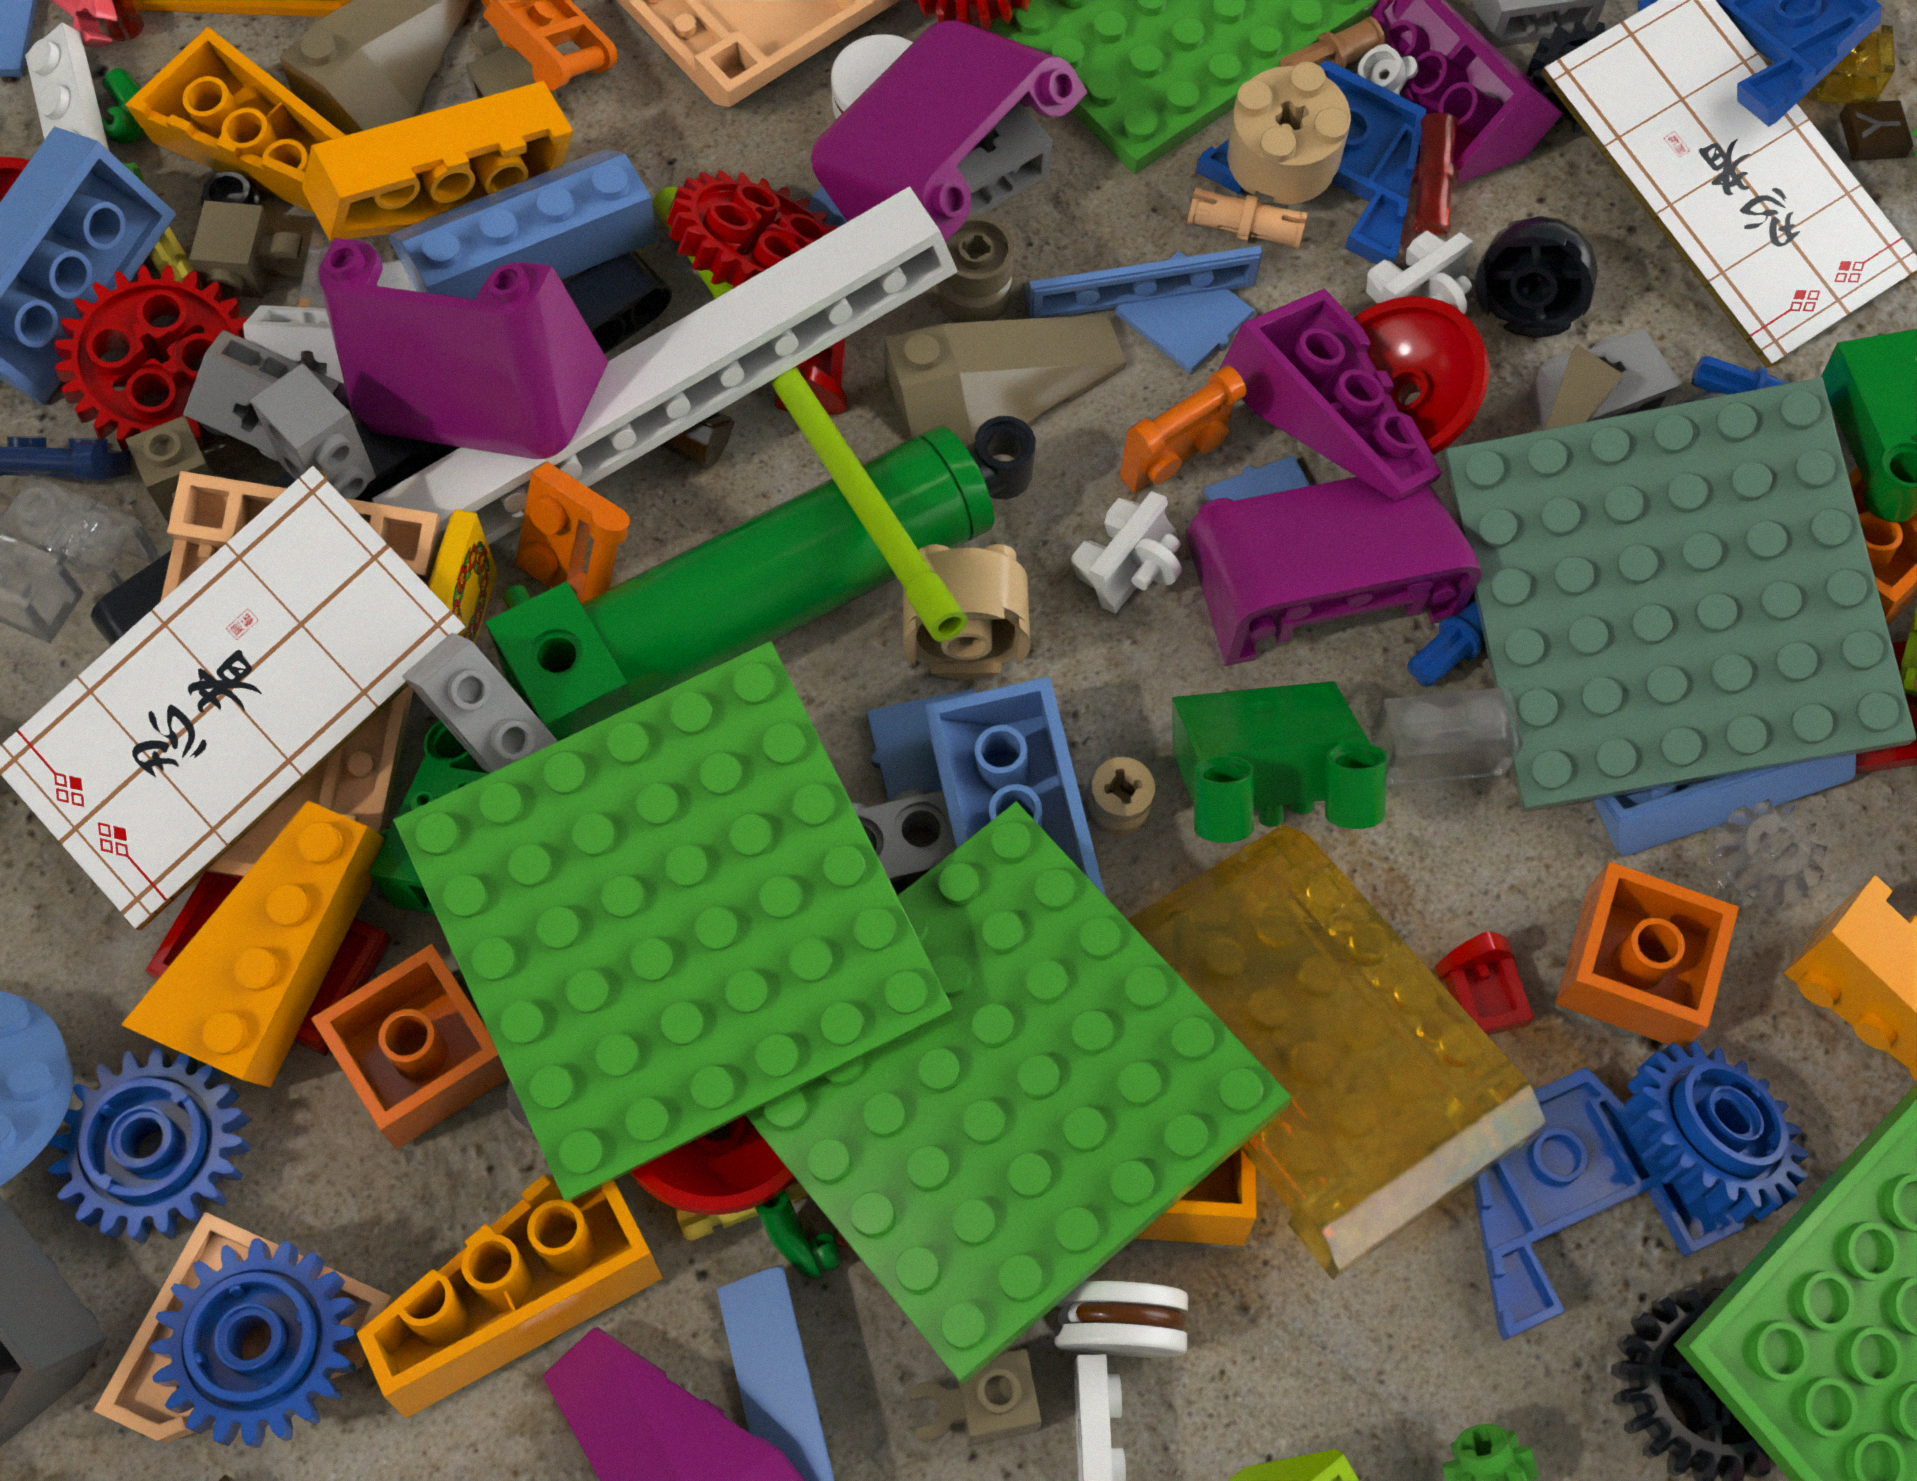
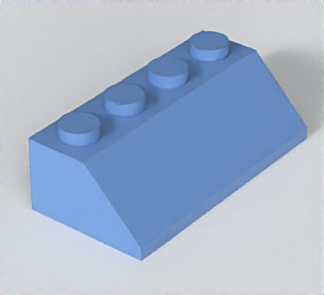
[0,126,176,406]
[388,149,656,299]
[924,676,1106,897]

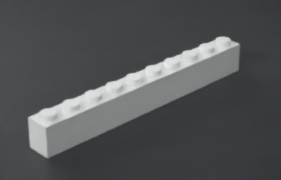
[372,186,958,546]

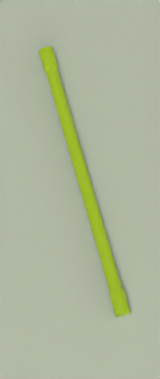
[652,186,967,642]

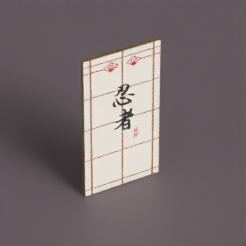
[1540,0,1917,368]
[0,466,469,931]

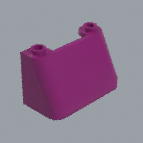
[811,20,1088,242]
[318,238,608,459]
[1186,477,1482,666]

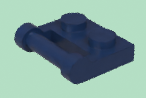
[0,436,131,481]

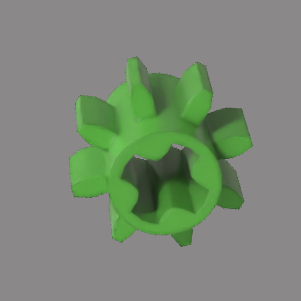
[1442,1424,1539,1481]

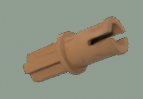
[1279,17,1385,69]

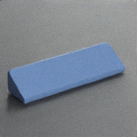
[1022,246,1262,319]
[1593,754,1856,856]
[717,1265,834,1481]

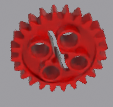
[666,170,839,289]
[54,265,249,450]

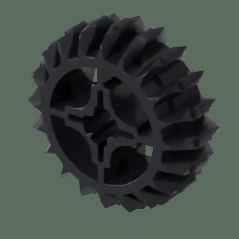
[1610,1288,1771,1481]

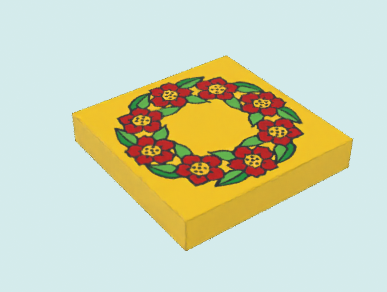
[427,509,498,644]

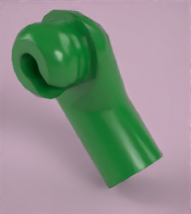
[102,68,144,144]
[755,1191,842,1279]

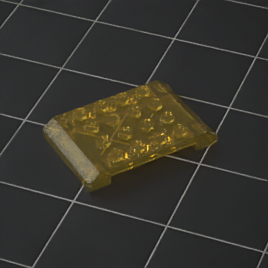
[1127,824,1546,1280]

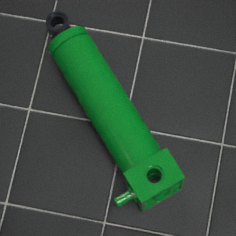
[485,416,1036,738]

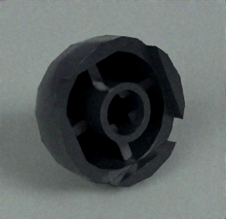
[1475,216,1597,338]

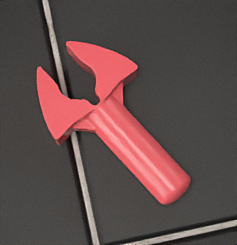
[51,0,117,48]

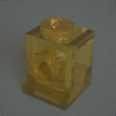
[1808,25,1895,103]

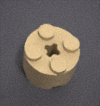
[1227,62,1351,205]
[903,544,1030,680]

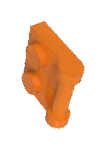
[482,0,618,91]
[1119,365,1246,494]
[516,462,630,603]

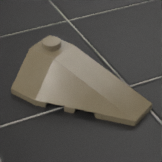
[279,0,476,135]
[884,314,1126,446]

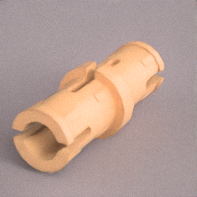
[1187,187,1308,249]

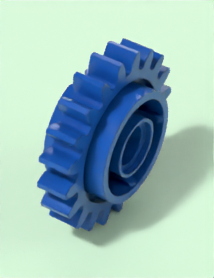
[1624,1041,1808,1223]
[48,1048,250,1244]
[150,1238,359,1448]

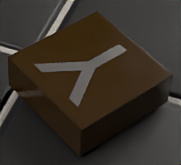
[1839,100,1914,160]

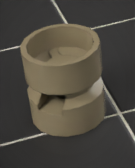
[937,216,1014,323]

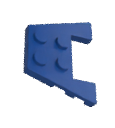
[1638,0,1882,127]
[1196,60,1426,265]
[1462,1067,1746,1341]

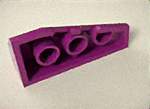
[1370,0,1563,185]
[1218,288,1442,501]
[542,1327,805,1481]

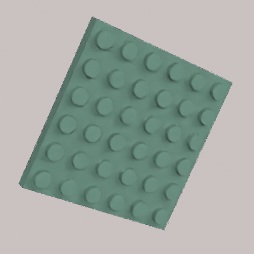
[1445,377,1917,813]

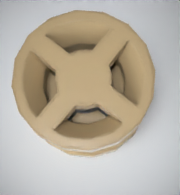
[1088,757,1155,835]

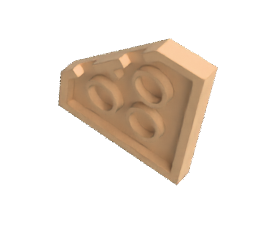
[93,1212,395,1444]

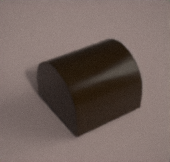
[659,412,735,467]

